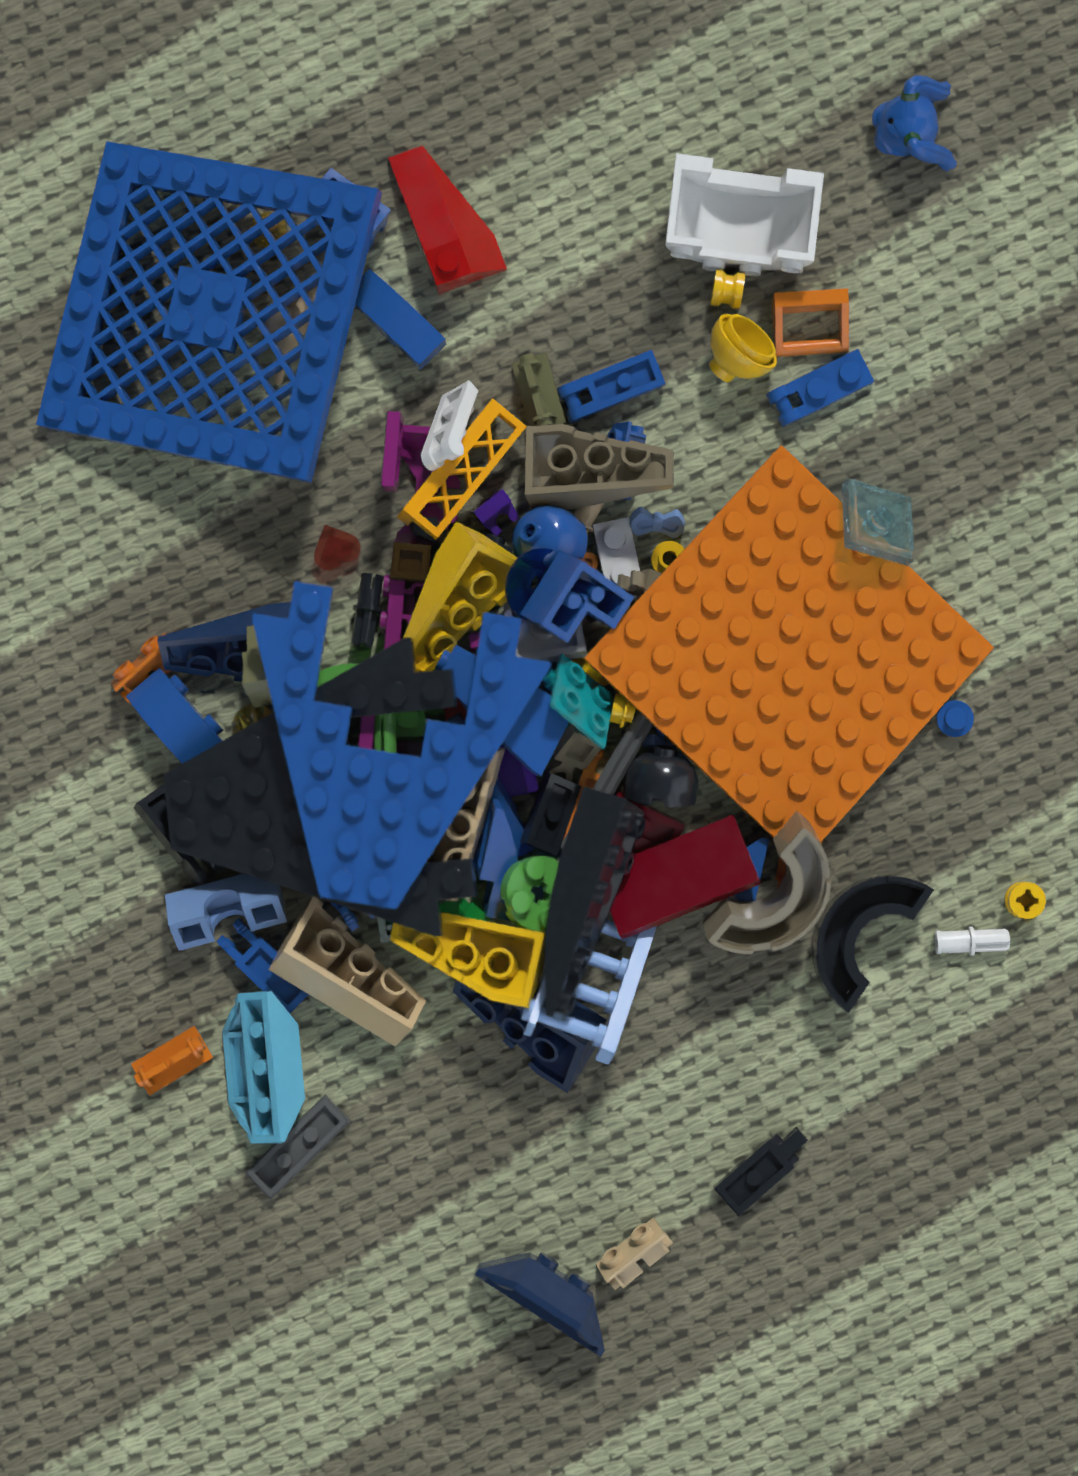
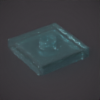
[842,478,915,566]

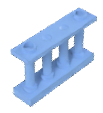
[521,919,657,1065]

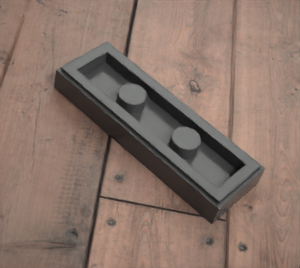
[245,1094,351,1200]

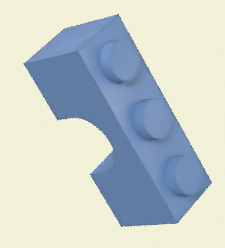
[165,874,287,951]

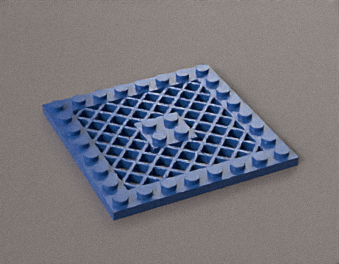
[36,141,382,483]

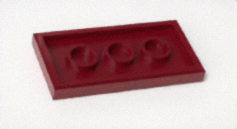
[610,815,761,940]

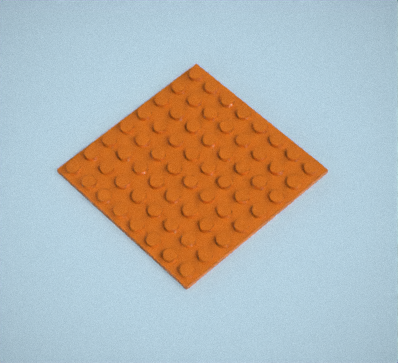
[583,445,994,842]

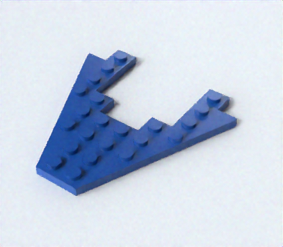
[252,581,551,909]

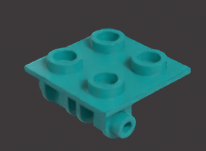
[543,653,614,749]

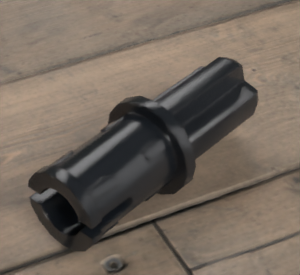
[351,573,384,648]

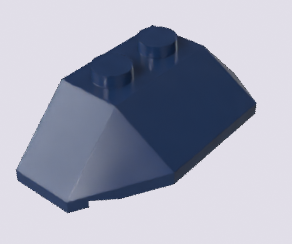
[474,1252,605,1357]

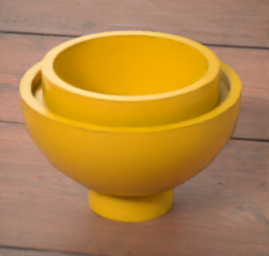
[709,314,777,382]

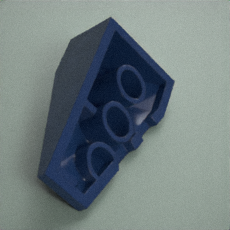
[157,602,291,682]
[453,980,607,1093]

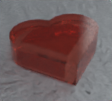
[314,525,361,571]

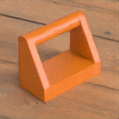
[771,288,849,357]

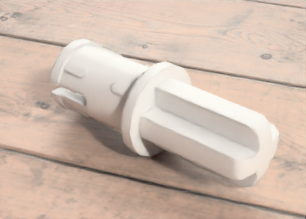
[934,926,1010,956]

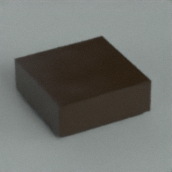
[390,542,432,583]

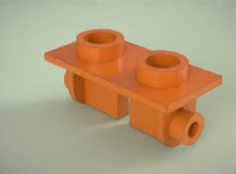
[111,632,170,704]
[131,1026,213,1096]

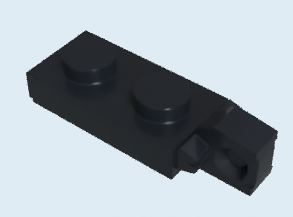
[713,1127,808,1216]

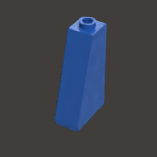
[434,645,569,777]

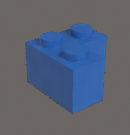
[520,551,634,643]

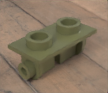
[512,352,566,426]

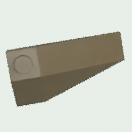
[525,424,674,510]

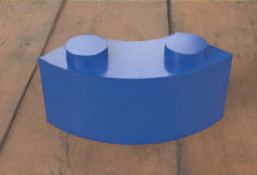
[126,668,224,764]

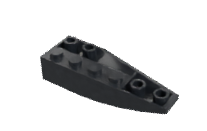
[544,786,646,1021]

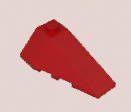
[388,146,507,295]

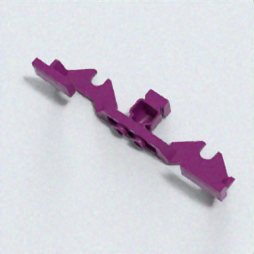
[358,411,461,757]

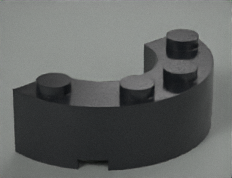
[812,876,934,1013]

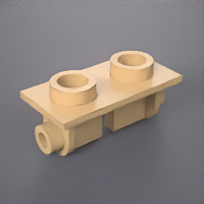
[596,1217,674,1290]

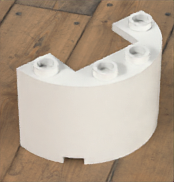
[666,153,824,276]

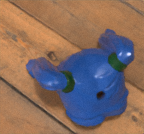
[872,75,957,172]

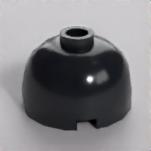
[624,745,699,807]

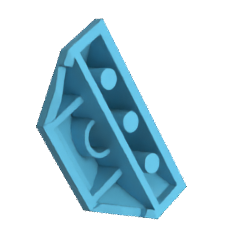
[222,991,305,1144]

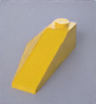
[403,522,530,672]
[390,912,546,1008]

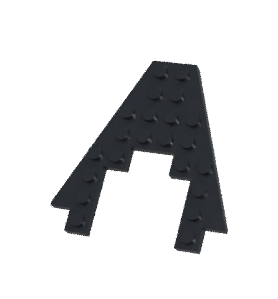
[163,637,477,936]

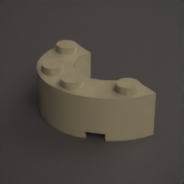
[702,811,831,955]

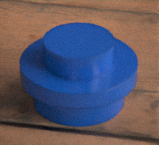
[936,700,974,737]

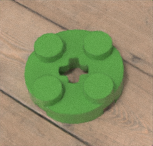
[500,856,559,931]

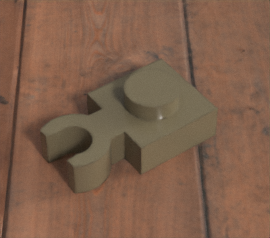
[543,724,601,782]

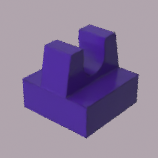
[471,489,519,536]

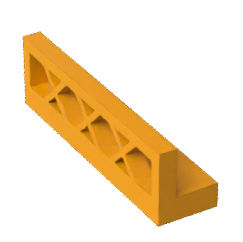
[396,398,527,540]

